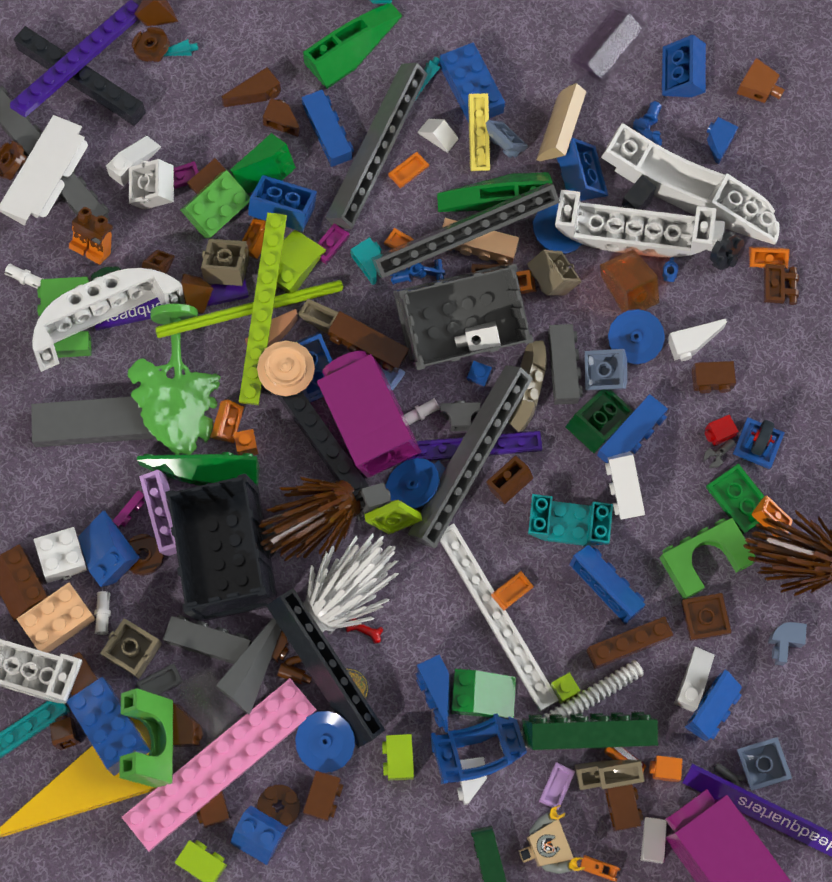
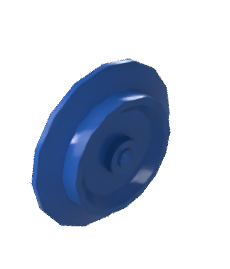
[533,203,582,254]
[608,309,665,365]
[386,458,440,509]
[295,711,355,773]

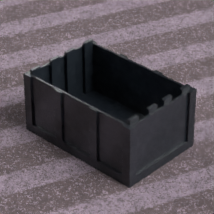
[165,473,278,622]

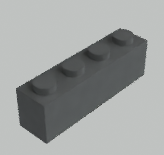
[548,324,583,405]
[163,615,251,664]

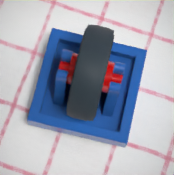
[733,417,785,469]

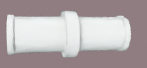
[5,264,42,289]
[404,398,440,425]
[94,591,111,635]

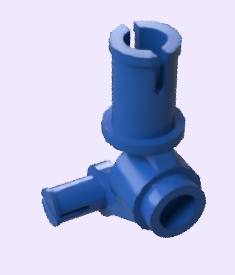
[633,101,662,146]
[662,256,686,282]
[390,259,445,284]

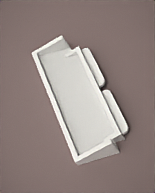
[0,115,88,226]

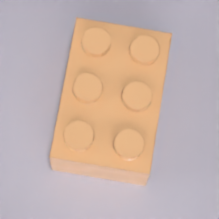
[17,582,96,653]

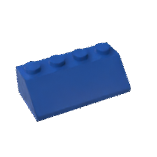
[569,545,646,625]

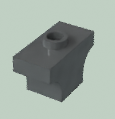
[440,400,480,431]

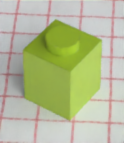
[550,672,581,704]

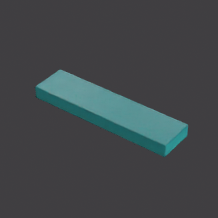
[0,701,71,759]

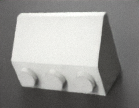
[605,451,645,520]

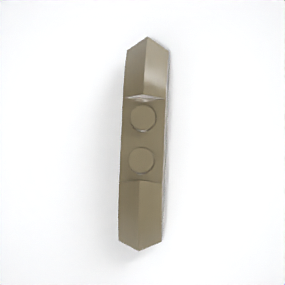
[508,340,547,432]

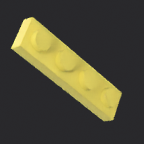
[468,94,490,171]

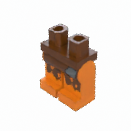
[69,207,113,265]

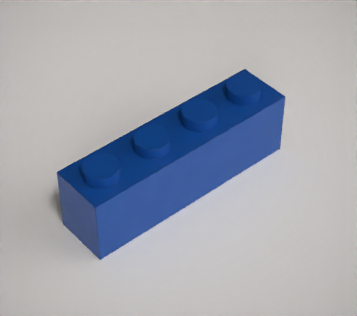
[302,90,354,167]
[597,394,668,463]

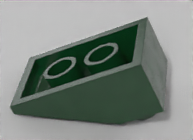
[565,390,634,453]

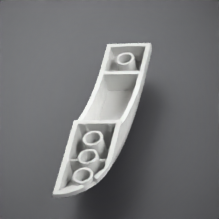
[601,123,779,244]

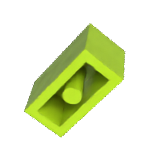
[382,734,414,781]
[174,839,227,882]

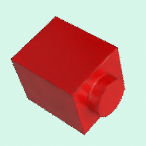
[705,414,739,446]

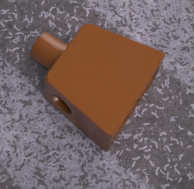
[737,58,785,103]

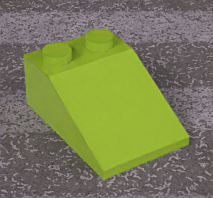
[258,230,326,293]

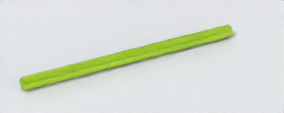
[155,280,343,338]

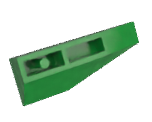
[303,3,402,89]
[437,172,552,212]
[137,452,260,487]

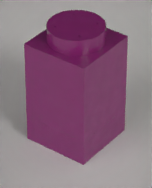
[317,351,422,478]
[665,789,791,882]

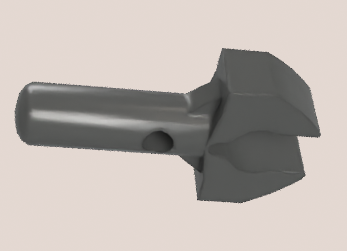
[703,439,736,468]
[714,763,749,789]

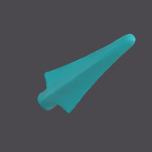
[164,39,198,56]
[415,57,441,100]

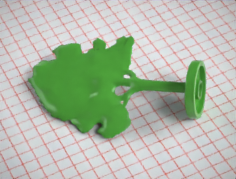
[128,304,221,455]

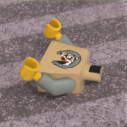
[519,805,585,874]

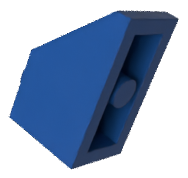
[706,117,738,164]

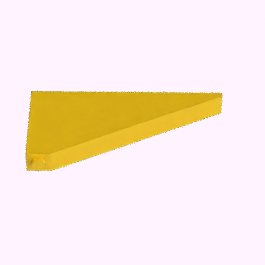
[0,717,156,838]

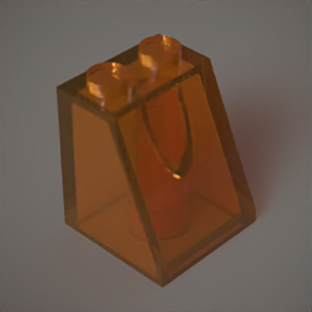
[600,249,659,313]

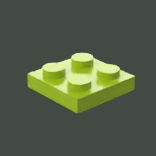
[365,500,422,534]

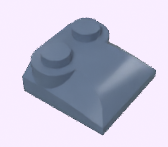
[486,120,528,158]
[585,349,628,390]
[737,737,792,791]

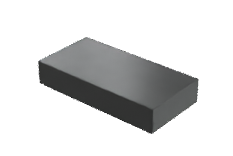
[136,663,184,695]

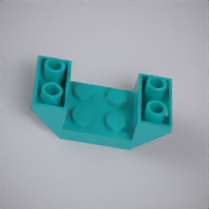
[528,494,613,546]

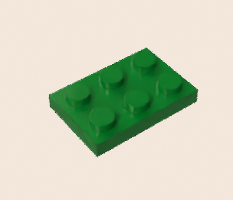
[706,463,765,535]

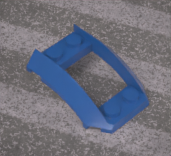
[431,713,527,784]

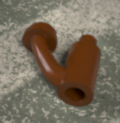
[277,655,312,684]

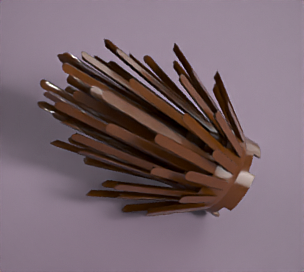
[258,477,361,561]
[743,510,832,596]

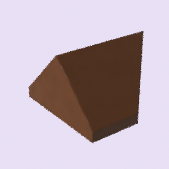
[134,0,179,26]
[181,274,213,314]

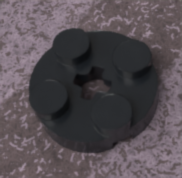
[710,232,744,270]

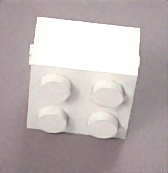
[129,159,174,209]
[34,527,87,583]

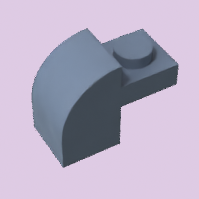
[768,622,807,666]

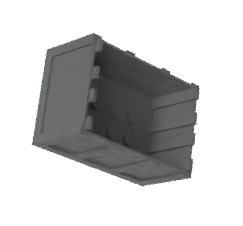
[393,264,534,370]

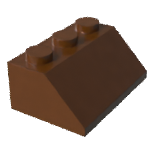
[0,544,48,622]

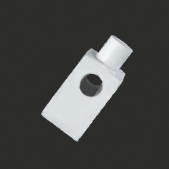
[454,321,501,351]

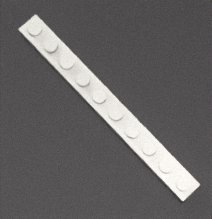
[440,523,559,711]

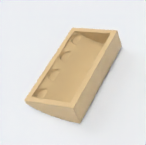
[536,83,586,161]

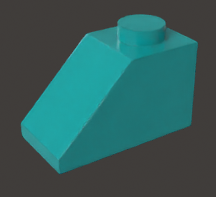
[351,237,382,285]

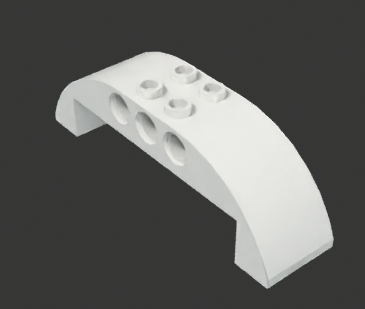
[555,190,716,257]
[32,268,185,372]
[0,639,83,704]

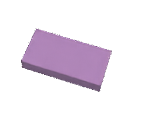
[539,762,575,811]

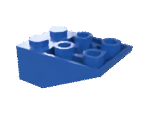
[415,654,450,733]

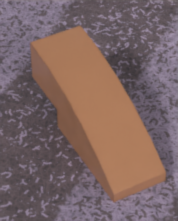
[245,309,298,347]

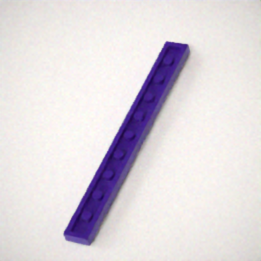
[10,0,139,118]

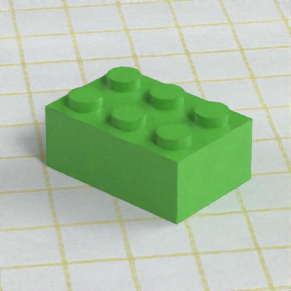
[180,170,250,239]

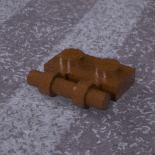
[764,264,799,305]

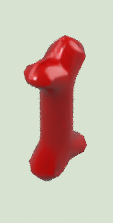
[346,618,383,644]

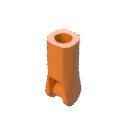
[580,855,621,882]

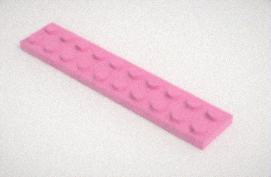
[122,679,317,852]

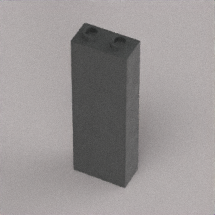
[31,396,156,447]

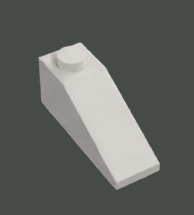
[106,136,161,186]
[667,319,727,361]
[674,647,714,712]

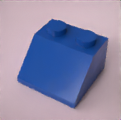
[230,806,288,865]

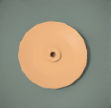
[257,341,315,396]

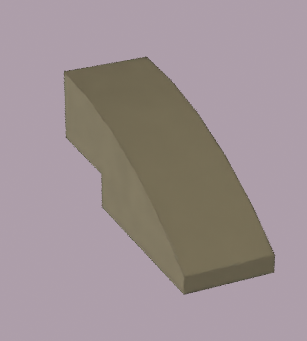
[298,299,339,334]
[575,760,644,790]

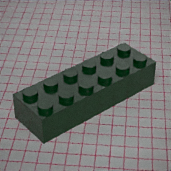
[522,711,658,750]

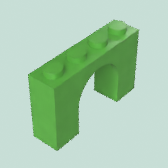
[37,277,91,358]
[659,518,756,599]
[119,688,173,788]

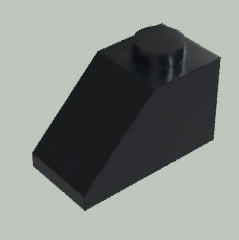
[621,175,656,210]

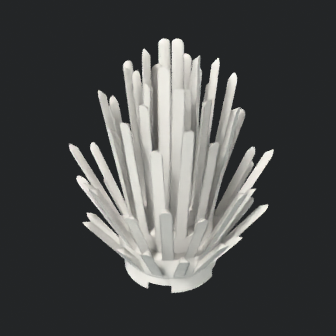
[303,534,399,635]

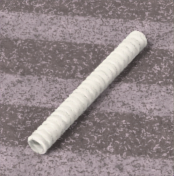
[499,660,644,751]

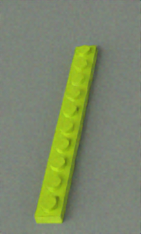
[239,212,287,406]

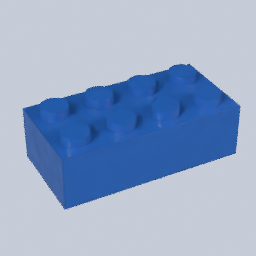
[439,42,505,123]
[67,677,151,776]

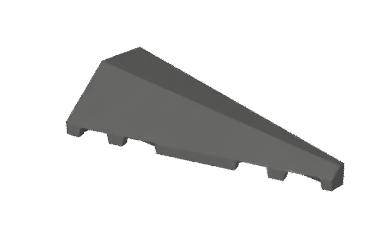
[216,617,281,715]

